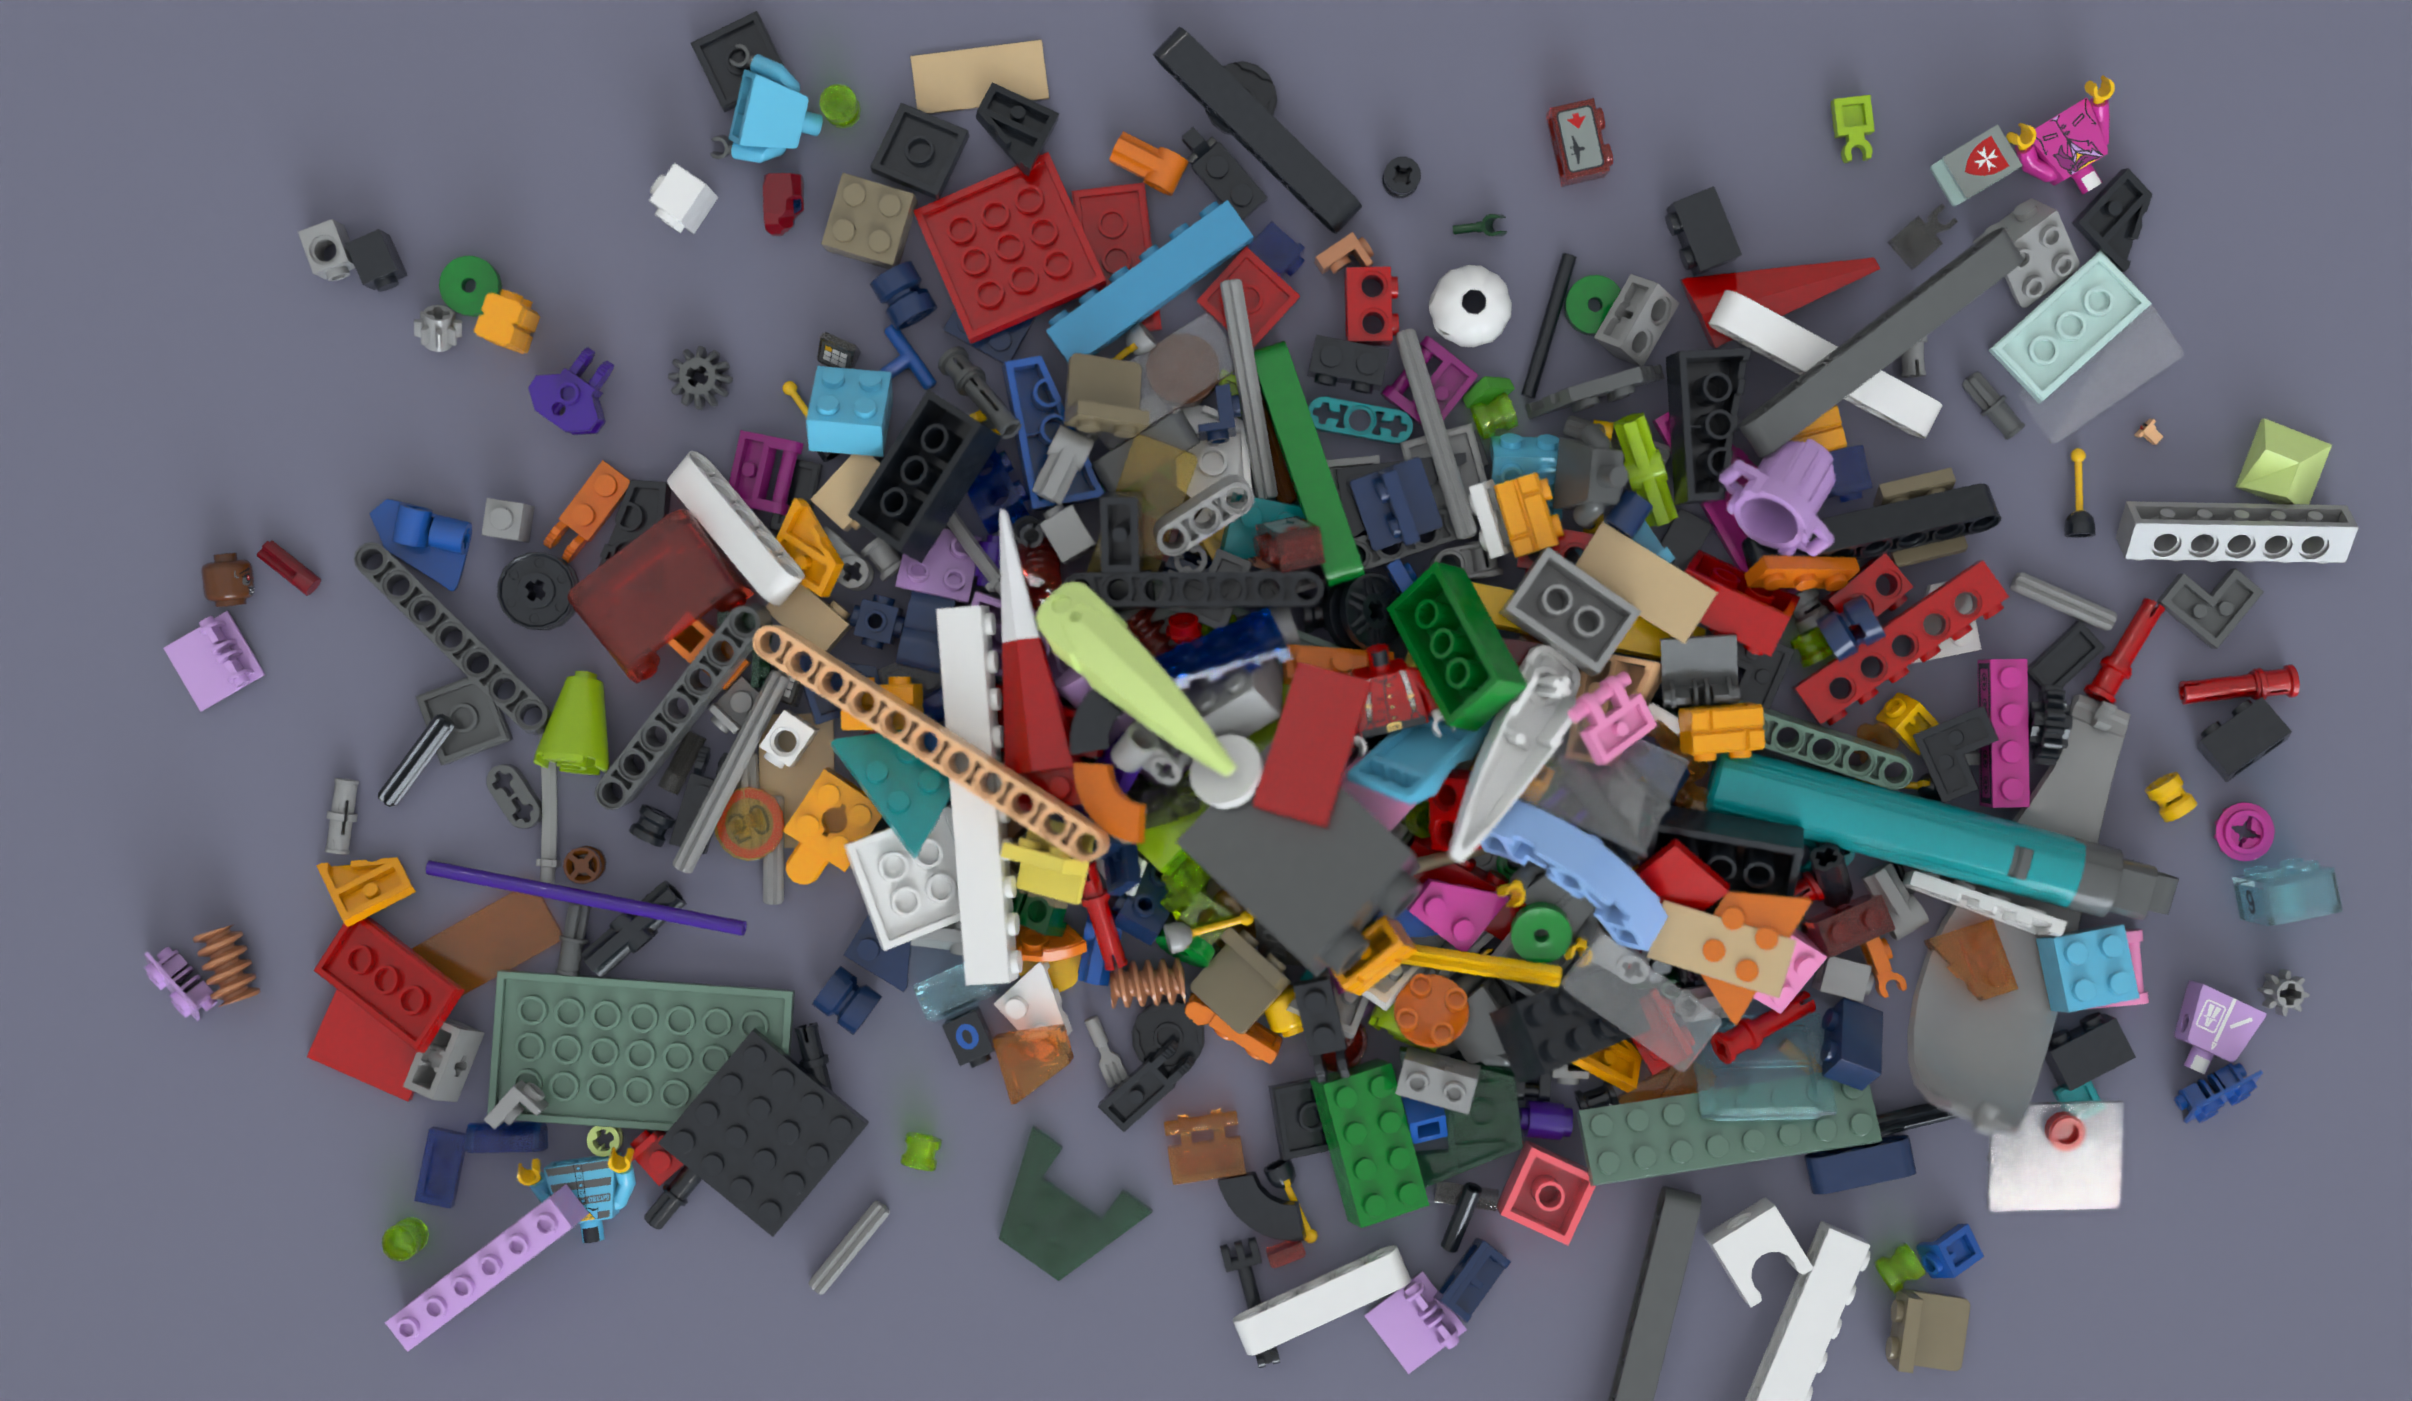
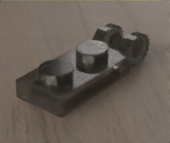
[1126,775,1201,830]

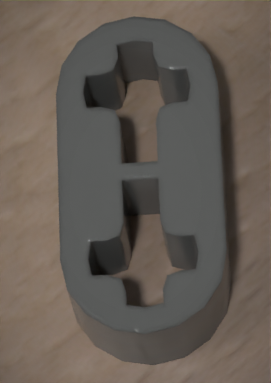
[486,764,542,829]

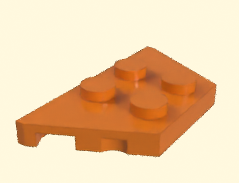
[1701,890,1813,1025]

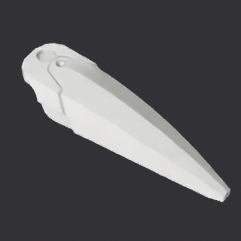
[1448,645,1581,863]

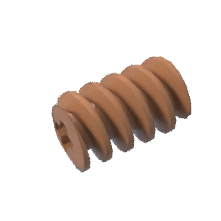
[193,925,261,1007]
[1110,958,1186,1009]

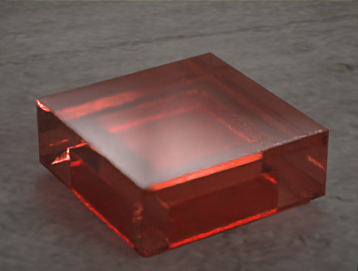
[1266,1241,1306,1269]

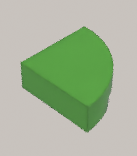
[1462,376,1515,408]

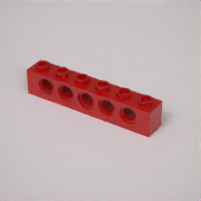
[1792,560,2009,726]

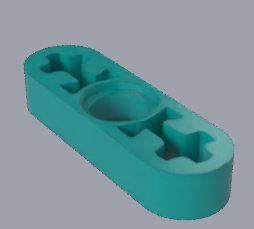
[1308,396,1413,445]

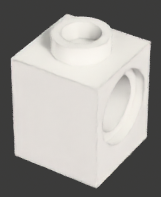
[759,709,819,769]

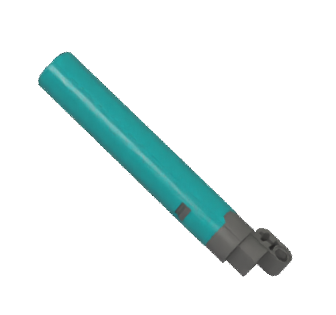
[1704,752,2179,920]

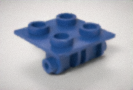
[2174,1063,2263,1123]

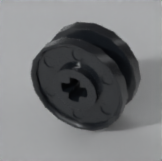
[497,552,581,630]
[1324,573,1400,650]

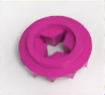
[2213,803,2275,861]

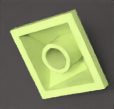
[2235,418,2332,504]

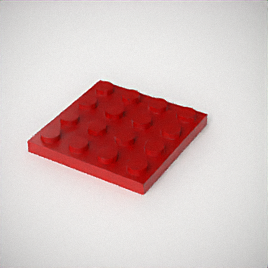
[913,152,1107,344]

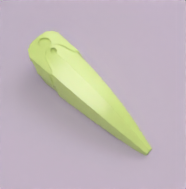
[1036,582,1236,777]

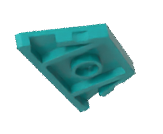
[831,730,951,859]

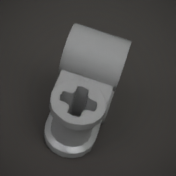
[1111,719,1194,785]

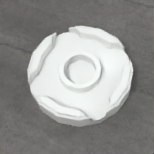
[1190,734,1265,809]

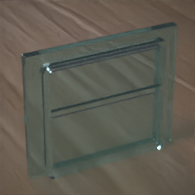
[1687,1013,1837,1121]

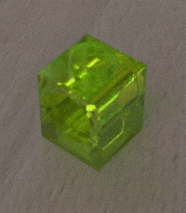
[1171,882,1234,945]

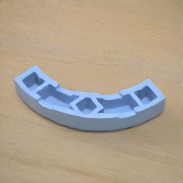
[1480,798,1668,952]

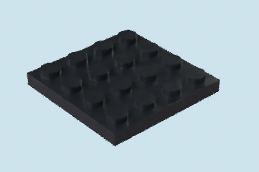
[658,1028,869,1237]

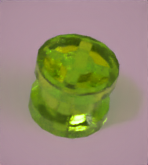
[1789,626,1834,668]
[900,1132,942,1171]

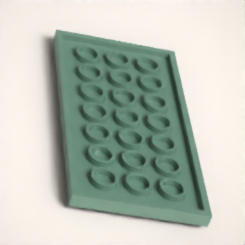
[487,970,795,1131]

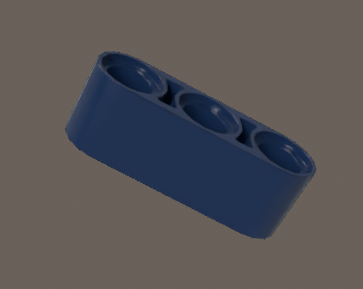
[1804,1135,1917,1195]

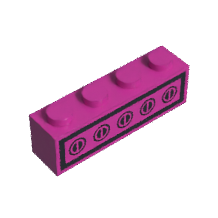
[1977,659,2030,808]

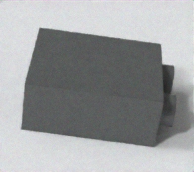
[1176,740,1422,977]

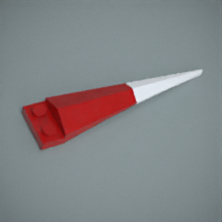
[999,509,1083,812]

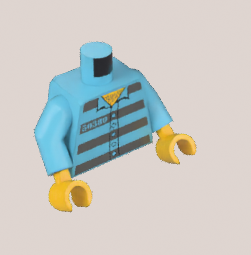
[517,1147,636,1243]

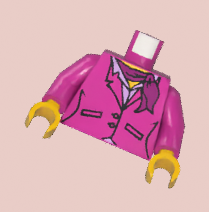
[2006,75,2115,195]

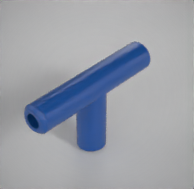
[878,324,937,390]

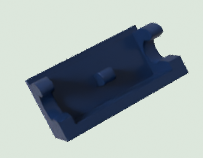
[1433,1238,1511,1323]

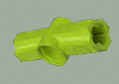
[1613,412,1678,527]

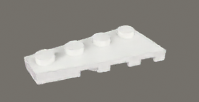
[1902,869,2067,937]

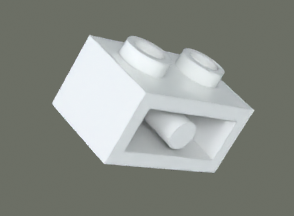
[649,163,719,234]

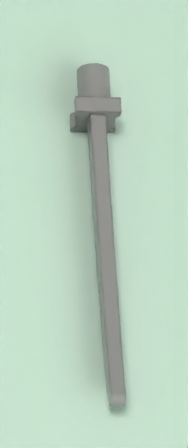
[947,511,1001,596]
[536,734,561,884]

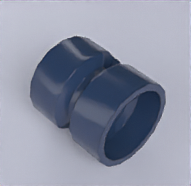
[870,261,938,331]
[1816,594,1886,662]
[812,966,882,1035]

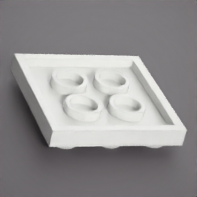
[844,805,961,951]

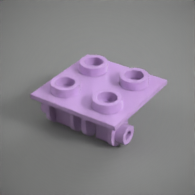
[895,528,982,604]
[163,611,266,712]
[144,947,218,1021]
[1364,1271,1467,1374]

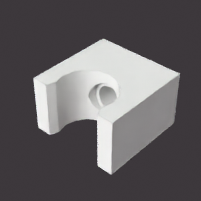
[1703,1197,1814,1307]

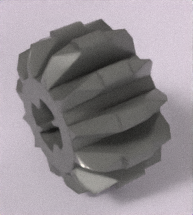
[668,346,733,410]

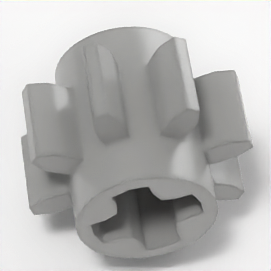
[414,305,462,352]
[2257,969,2310,1016]

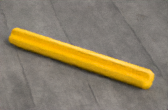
[1401,944,1562,987]

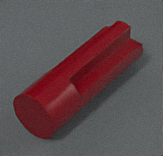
[257,540,321,596]

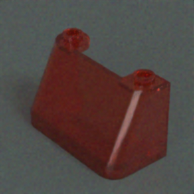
[567,509,754,684]

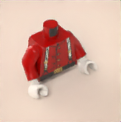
[1351,644,1455,758]

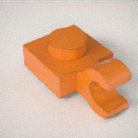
[1856,932,1907,998]

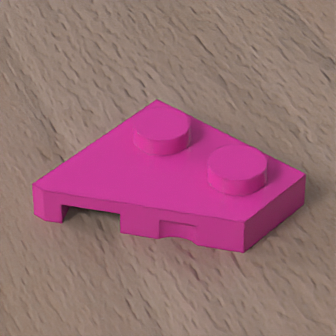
[1407,878,1509,952]

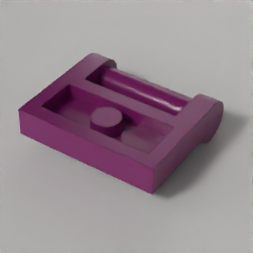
[1380,336,1479,426]
[729,430,804,516]

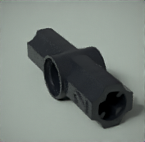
[580,880,687,977]

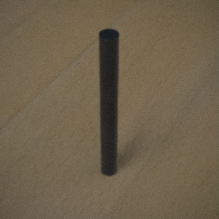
[1521,253,1577,399]

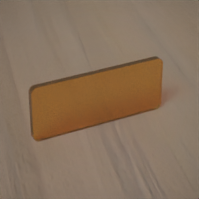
[411,892,563,997]

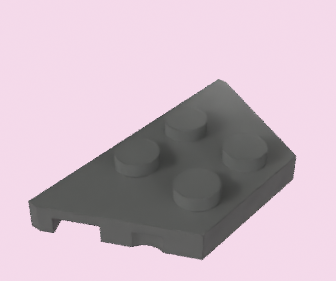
[1525,365,1665,419]

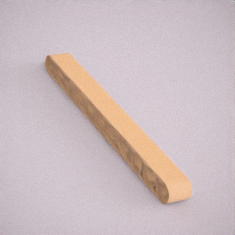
[753,626,1110,862]

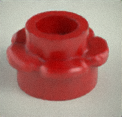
[1165,612,1202,645]

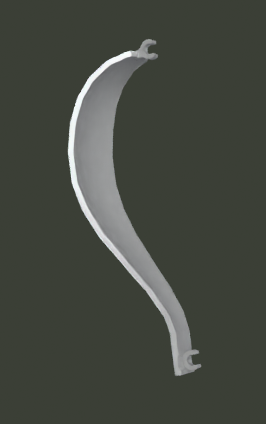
[1907,694,2131,1137]

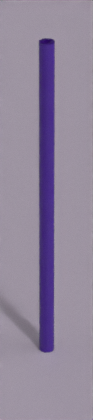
[426,860,747,936]

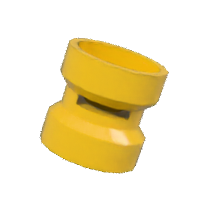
[2145,772,2198,822]

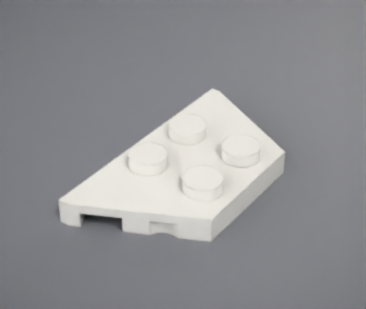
[1172,405,1252,534]

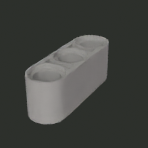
[1153,475,1254,556]

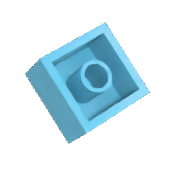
[806,366,893,457]
[2036,924,2140,1012]

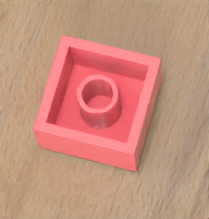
[1496,1140,1596,1246]

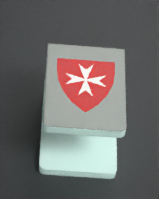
[1930,124,2023,206]

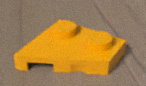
[776,498,844,597]
[316,857,416,927]
[1572,1040,1642,1093]

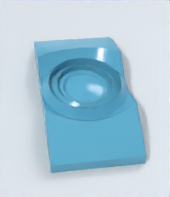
[1347,715,1495,804]

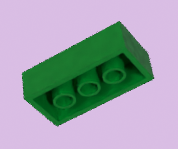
[1387,562,1528,731]
[1310,1058,1429,1228]

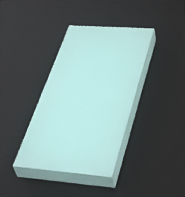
[1988,250,2152,404]

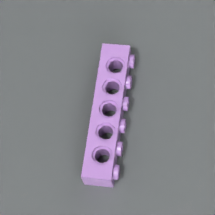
[385,1184,589,1352]

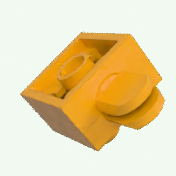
[783,767,883,885]

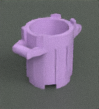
[1719,438,1836,556]

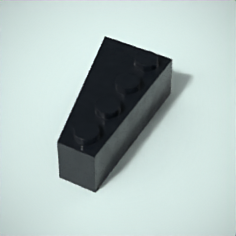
[1666,348,1752,505]

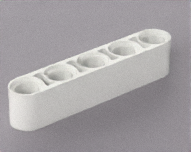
[667,451,805,606]
[1233,1245,1411,1356]

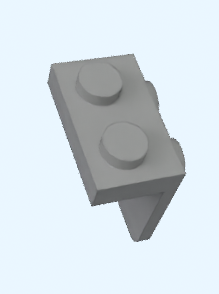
[1973,198,2080,308]

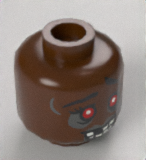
[201,553,255,607]

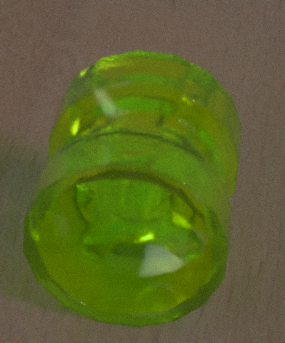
[819,84,861,129]
[1470,393,1519,440]
[382,1217,429,1261]
[1874,1243,1926,1294]

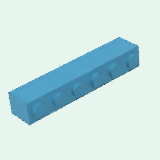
[1046,200,1254,363]

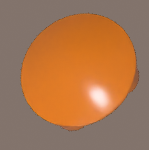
[1394,973,1469,1048]

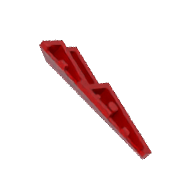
[1680,257,1880,348]

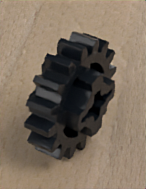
[2028,684,2073,766]

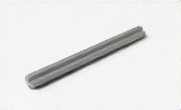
[1220,279,1278,499]
[1395,328,1477,540]
[673,670,790,873]

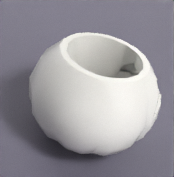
[1429,265,1512,347]

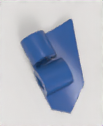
[369,499,472,591]

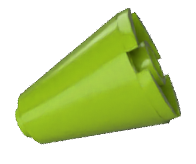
[533,671,610,775]

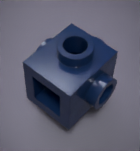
[850,594,906,649]

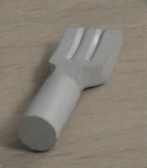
[1084,1015,1128,1088]

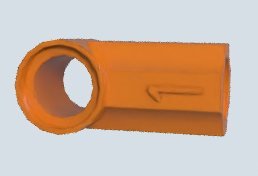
[1109,131,1189,196]

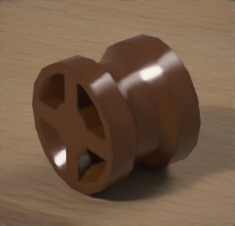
[563,846,606,884]

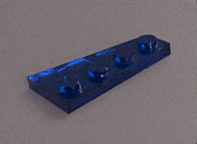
[1154,608,1293,689]

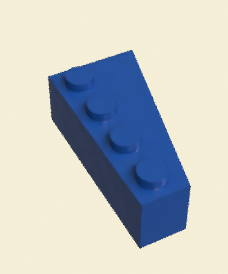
[1002,356,1104,512]

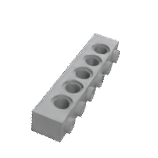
[2116,501,2359,564]

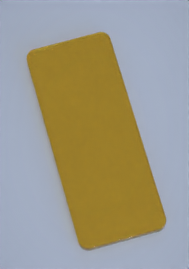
[1086,435,1198,584]

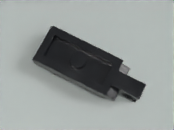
[1182,127,1268,221]

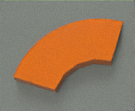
[1074,763,1146,843]
[1015,924,1087,962]

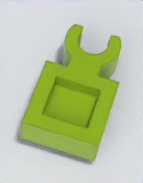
[1830,95,1875,163]

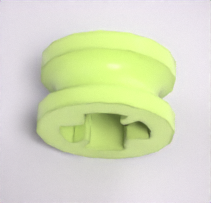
[587,1126,624,1157]

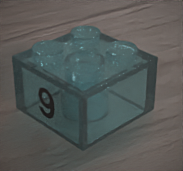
[2232,858,2343,926]

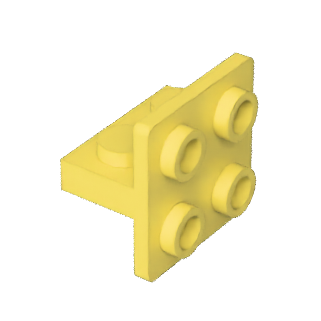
[1000,819,1095,904]

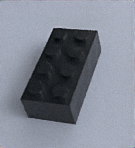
[847,389,1002,563]
[1642,802,1804,902]
[1489,967,1650,1084]

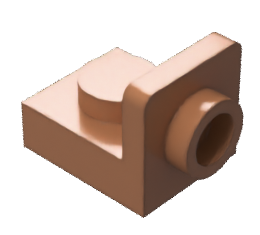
[1314,232,1374,274]

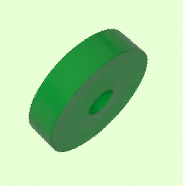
[439,256,502,317]
[1564,275,1621,336]
[1510,902,1572,963]
[1155,924,1215,968]

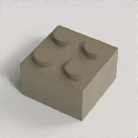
[821,172,918,269]

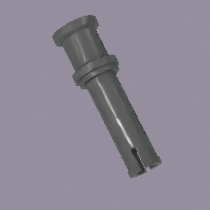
[938,346,1021,439]

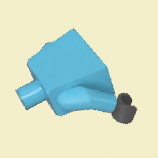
[710,44,823,163]

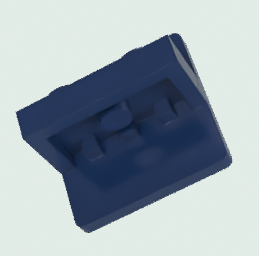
[1350,457,1443,551]

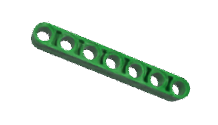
[1254,341,1365,587]

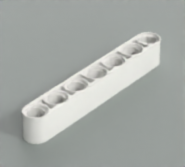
[1708,290,1943,439]

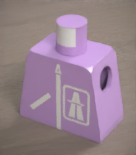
[2174,980,2267,1075]

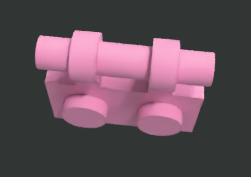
[1568,671,1657,765]

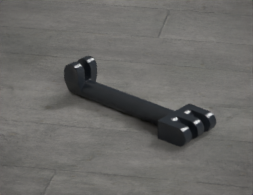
[1220,1237,1280,1368]

